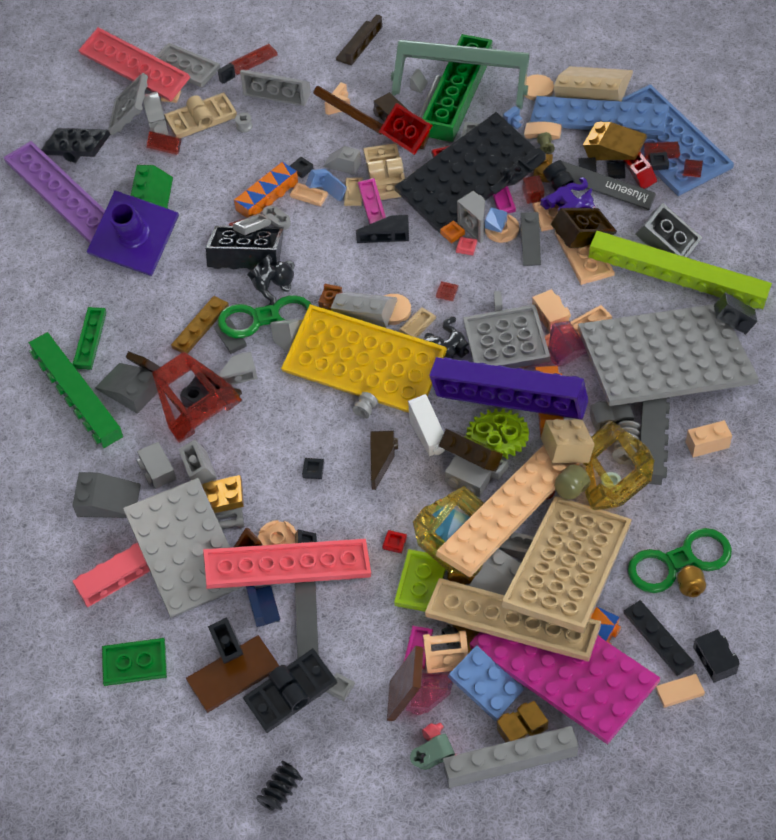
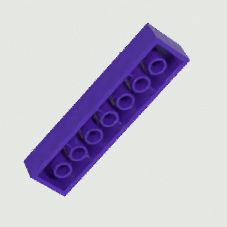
[429,357,589,420]

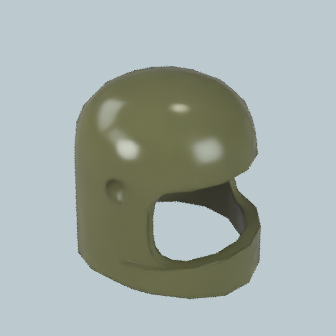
[554,465,591,500]

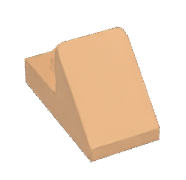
[325,82,350,115]

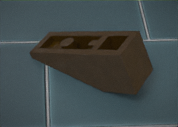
[370,430,398,490]

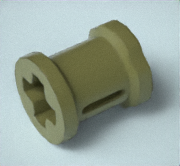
[537,132,555,154]

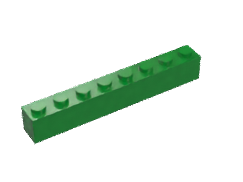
[28,332,123,448]

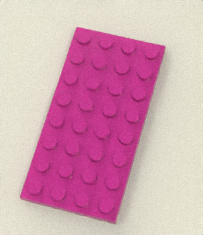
[470,632,660,745]

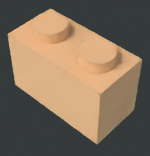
[532,289,571,333]
[685,420,732,457]

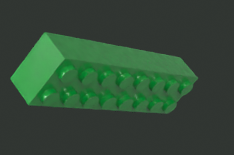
[422,34,492,142]

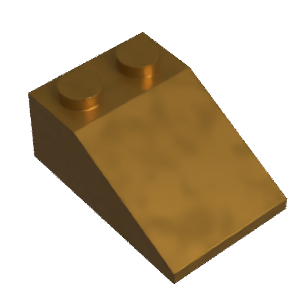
[583,122,647,160]

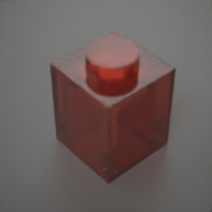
[522,175,545,204]

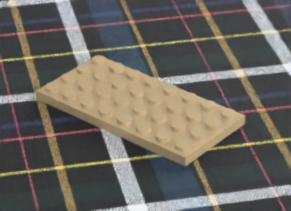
[501,496,632,634]

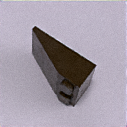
[551,208,617,248]

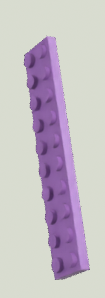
[3,141,105,243]

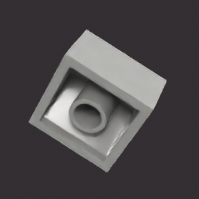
[457,191,485,244]

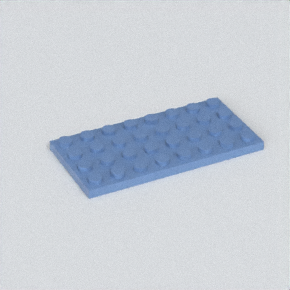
[622,84,734,196]

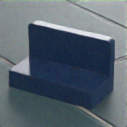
[246,586,280,627]

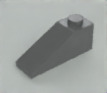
[520,212,541,266]

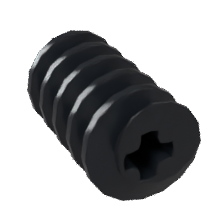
[256,761,303,811]

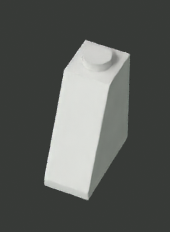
[408,394,445,456]

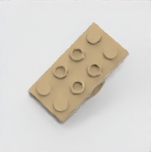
[164,93,237,140]
[363,143,405,200]

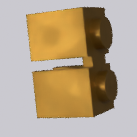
[497,701,549,743]

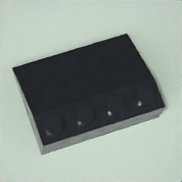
[205,226,284,270]

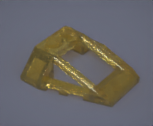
[583,420,655,510]
[413,486,484,576]

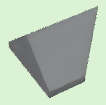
[270,317,304,352]

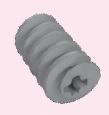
[612,421,641,465]

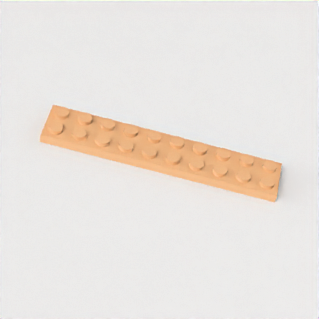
[436,445,580,577]

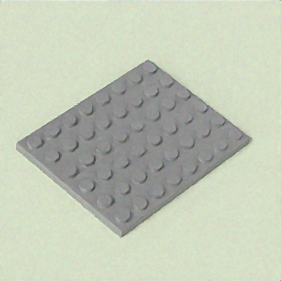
[578,304,759,406]

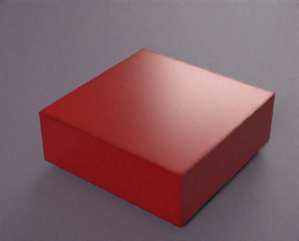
[382,530,407,554]

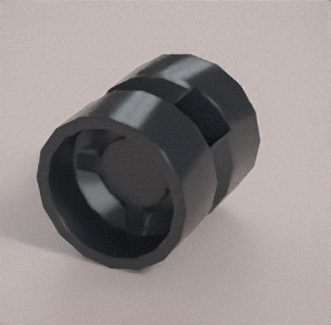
[543,160,575,191]

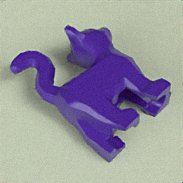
[541,177,595,211]

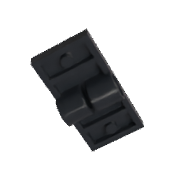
[41,128,111,163]
[243,648,338,733]

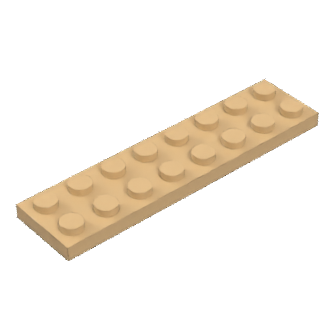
[425,578,601,662]

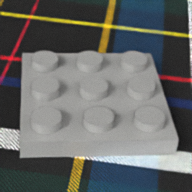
[108,73,148,135]

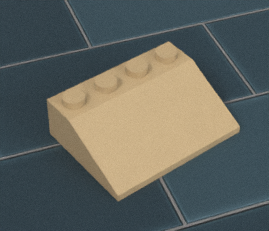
[554,66,633,101]

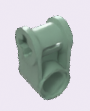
[410,734,455,770]

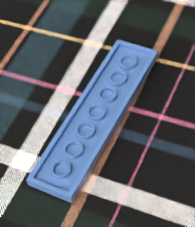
[530,96,669,135]

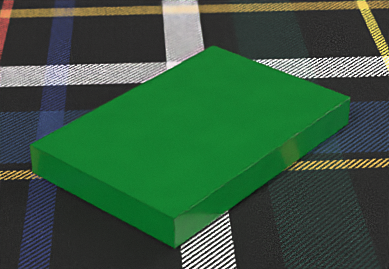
[102,638,167,686]

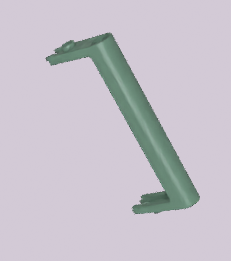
[391,39,530,110]

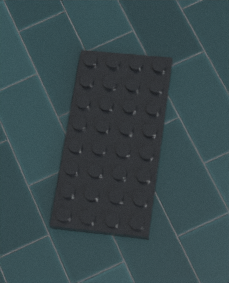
[395,112,535,233]

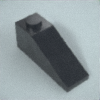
[356,215,409,243]

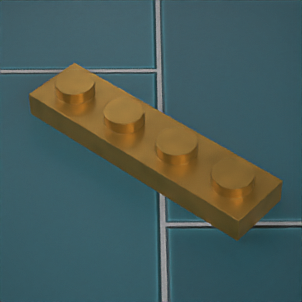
[171,296,229,355]

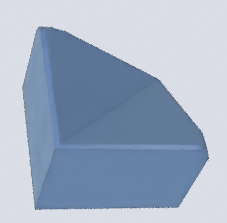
[485,207,507,233]

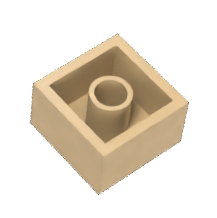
[541,419,595,463]

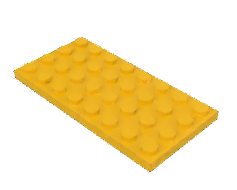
[281,304,447,413]

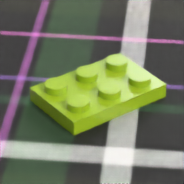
[394,549,447,612]

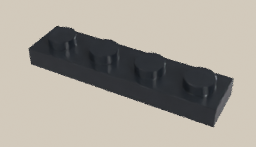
[624,600,695,676]

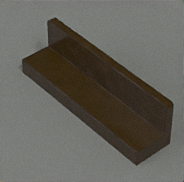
[336,14,383,66]

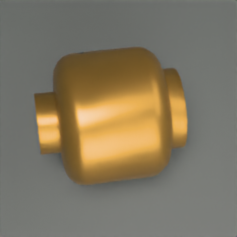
[677,565,706,598]

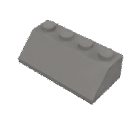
[240,70,311,106]

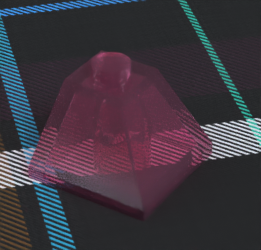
[548,321,587,367]
[406,673,453,715]

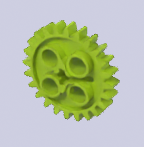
[466,408,529,459]

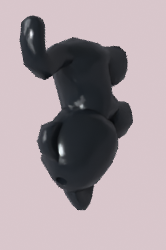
[247,254,295,306]
[423,316,470,360]

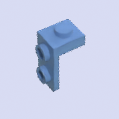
[305,169,347,201]

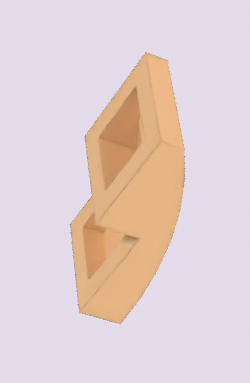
[524,122,562,140]

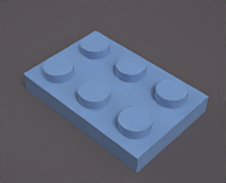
[447,645,524,721]

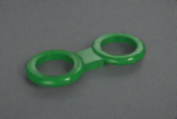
[218,295,312,338]
[628,528,732,593]

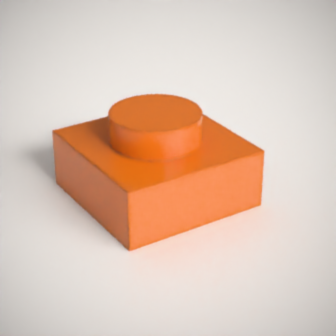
[440,221,465,243]

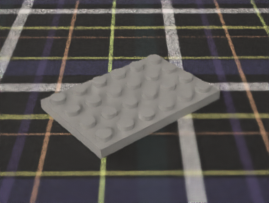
[123,478,245,618]

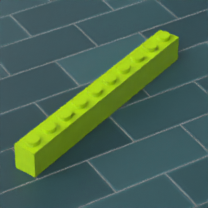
[588,231,772,309]

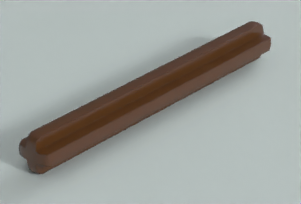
[313,86,383,135]

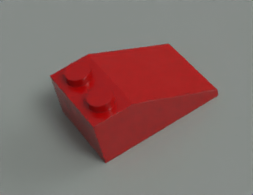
[379,103,433,155]

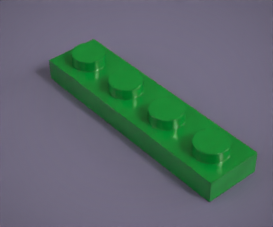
[73,307,107,370]

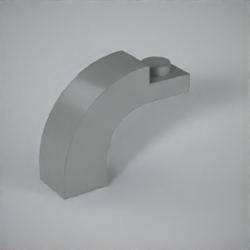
[143,92,169,140]

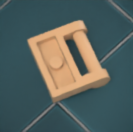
[423,630,468,674]

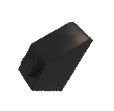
[208,617,244,664]

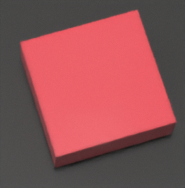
[456,237,477,256]

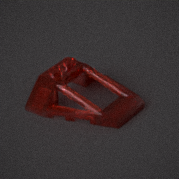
[152,352,242,443]

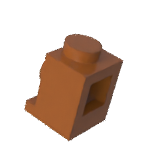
[318,284,343,311]

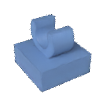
[503,106,522,129]

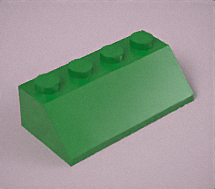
[130,165,173,209]

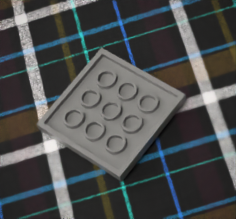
[463,305,551,368]

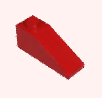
[623,152,657,189]

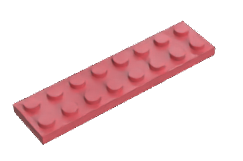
[78,27,190,102]
[203,539,371,589]

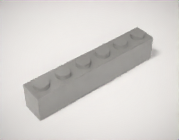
[443,726,578,788]

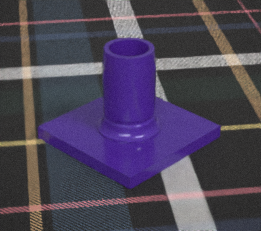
[86,190,179,276]

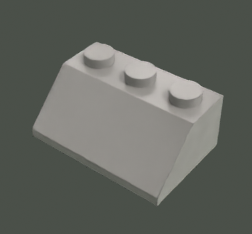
[331,292,397,328]

